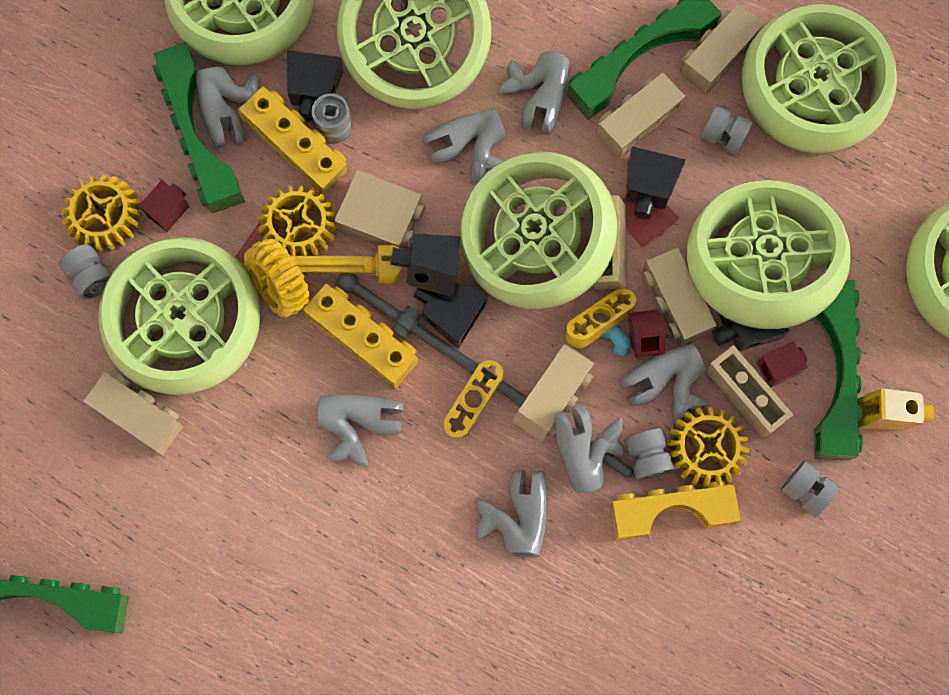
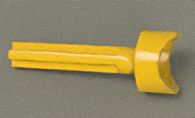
[292,245,401,284]

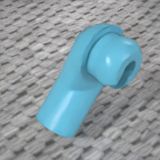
[601,326,632,356]

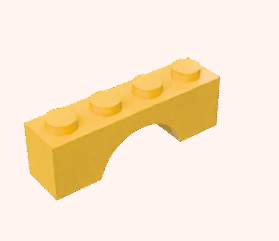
[610,481,741,541]

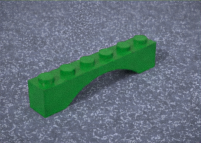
[567,0,721,120]
[152,42,245,213]
[814,280,863,460]
[0,575,129,633]

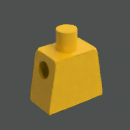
[857,389,934,430]

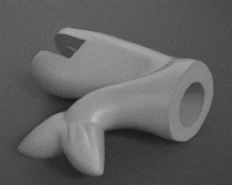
[496,51,570,134]
[195,67,259,147]
[422,108,506,185]
[619,343,709,426]
[318,394,403,467]
[555,405,624,493]
[476,470,547,557]

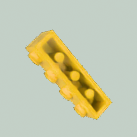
[239,86,347,195]
[303,283,418,390]

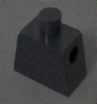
[287,51,344,121]
[626,146,686,219]
[390,234,460,297]
[413,283,488,349]
[712,314,790,351]

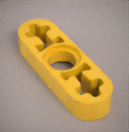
[565,288,637,348]
[444,360,504,438]

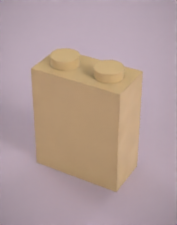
[334,170,425,249]

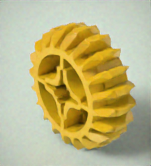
[61,174,142,252]
[258,185,337,256]
[244,239,309,317]
[666,407,749,488]

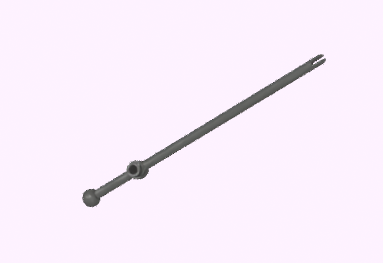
[336,273,634,478]

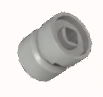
[312,94,352,144]
[700,105,753,155]
[59,244,111,300]
[624,428,674,481]
[780,460,840,518]

